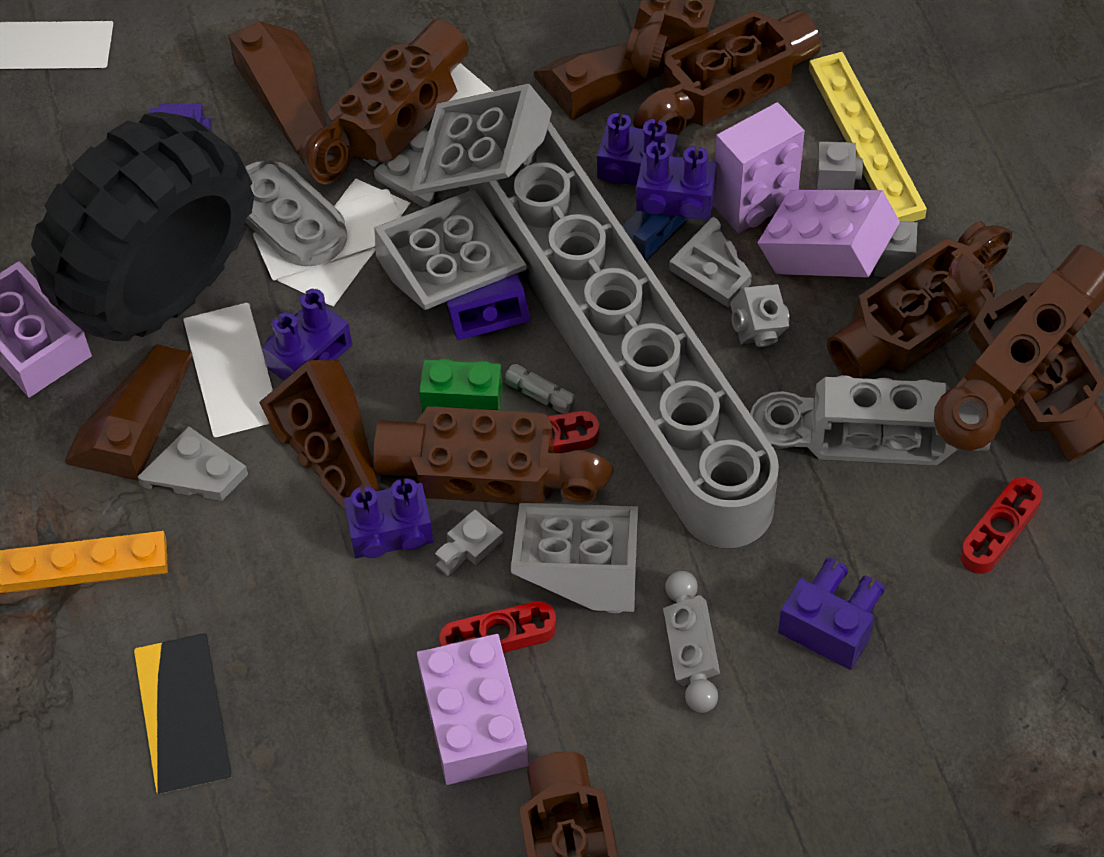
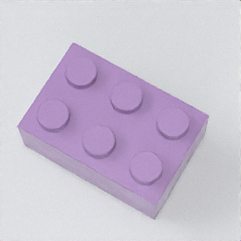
[713,102,805,234]
[758,190,900,277]
[0,261,92,398]
[417,634,529,785]

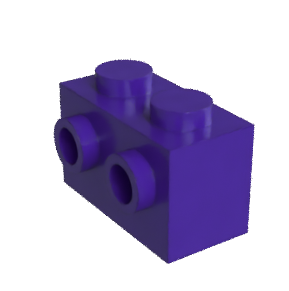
[446,274,531,341]

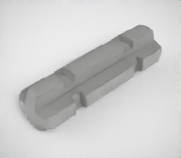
[505,364,575,414]

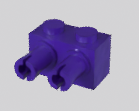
[597,113,678,186]
[636,142,717,220]
[262,288,352,381]
[343,479,434,559]
[778,558,885,670]

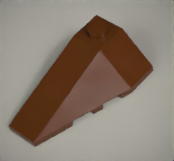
[228,21,326,155]
[534,42,664,120]
[65,344,193,481]
[259,360,379,511]

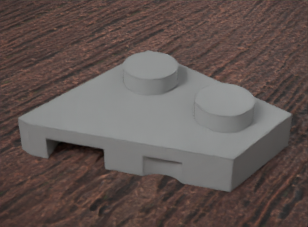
[374,128,435,208]
[669,217,752,307]
[138,427,248,501]

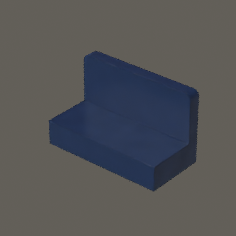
[622,211,690,262]

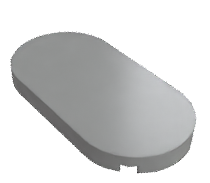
[245,161,347,266]

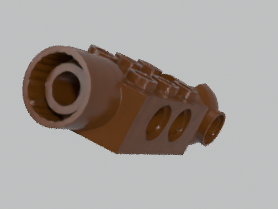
[624,0,716,79]
[633,10,821,136]
[299,19,469,185]
[827,221,1013,379]
[934,245,1104,451]
[941,253,1104,463]
[374,406,614,504]
[519,751,619,857]

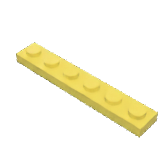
[809,52,927,222]

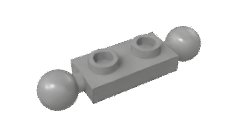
[663,570,720,713]

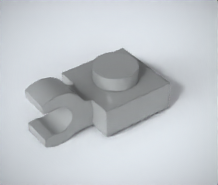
[435,509,503,576]

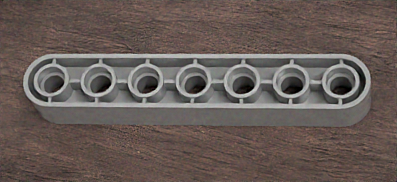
[468,121,779,548]

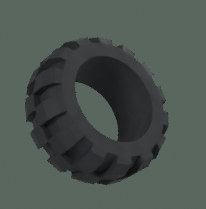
[30,112,254,341]

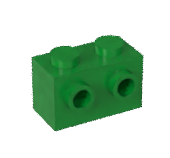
[420,359,503,414]

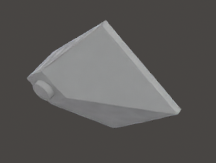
[411,84,552,196]
[374,189,526,310]
[511,503,638,613]

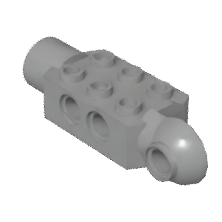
[750,376,991,466]

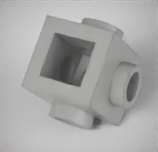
[730,284,790,347]

